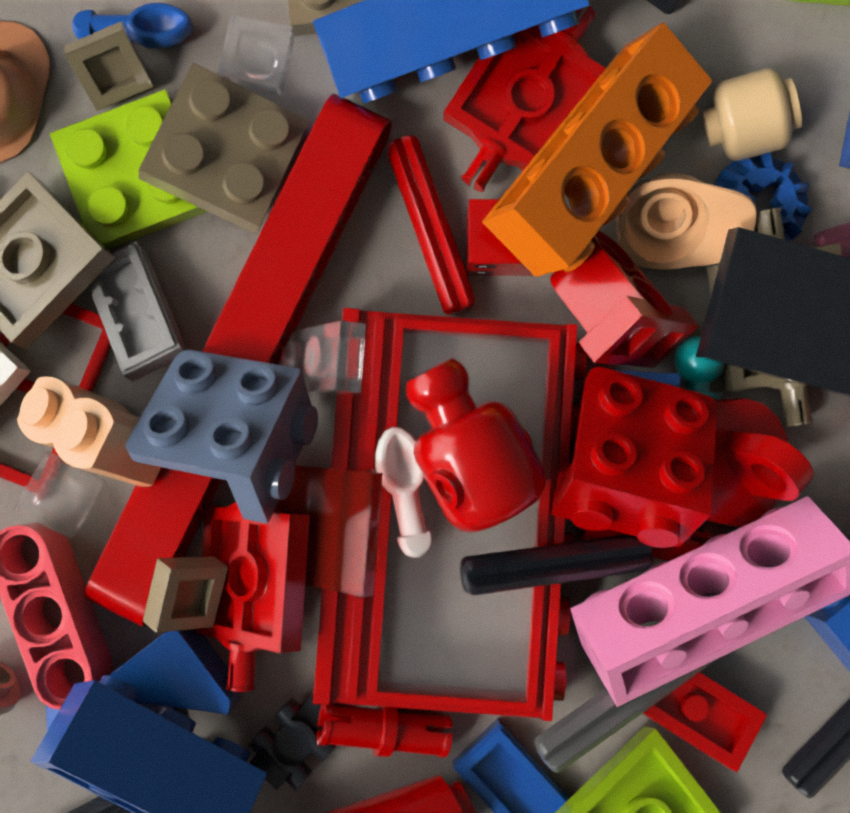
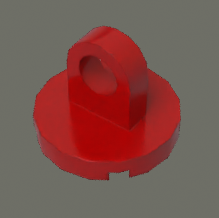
[707,398,814,527]

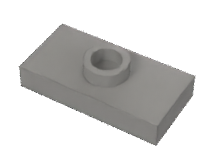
[88,241,187,382]

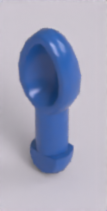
[72,3,193,49]

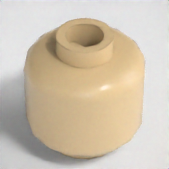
[702,68,802,161]

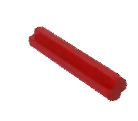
[387,135,476,315]

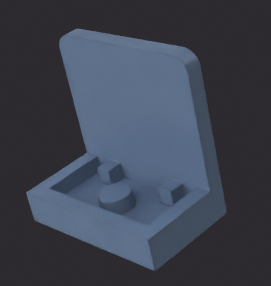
[126,350,318,524]

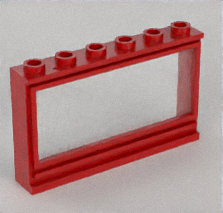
[313,308,587,721]

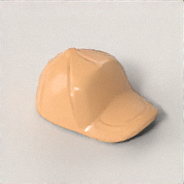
[617,173,757,270]

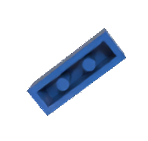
[30,675,267,813]

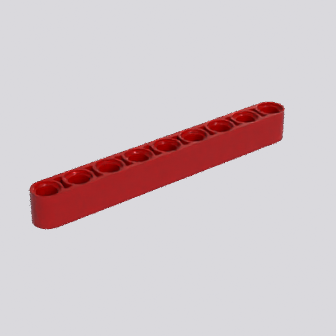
[84,93,392,627]

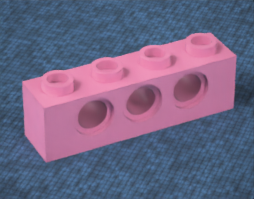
[570,496,850,707]

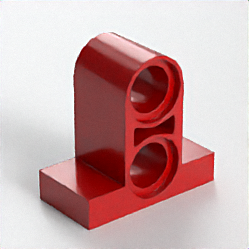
[550,231,699,368]

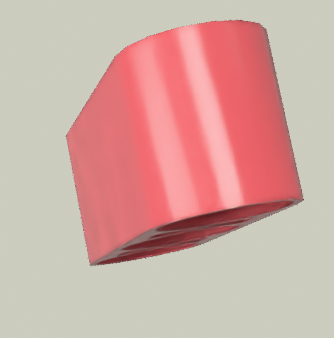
[0,521,113,710]

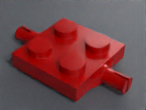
[443,5,606,192]
[196,502,310,692]

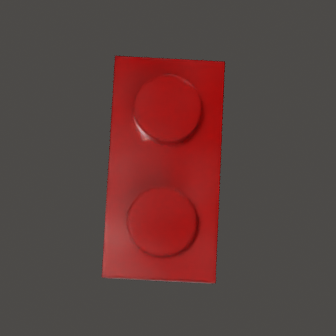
[642,672,767,772]

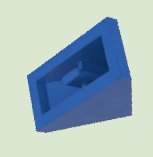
[109,629,241,714]

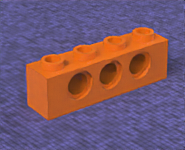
[482,22,712,277]

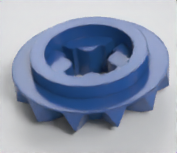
[713,152,813,241]

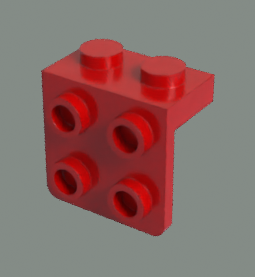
[551,367,717,548]

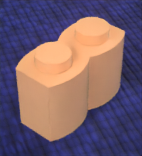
[17,376,161,487]

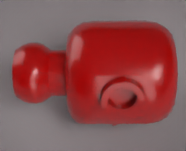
[406,358,545,533]

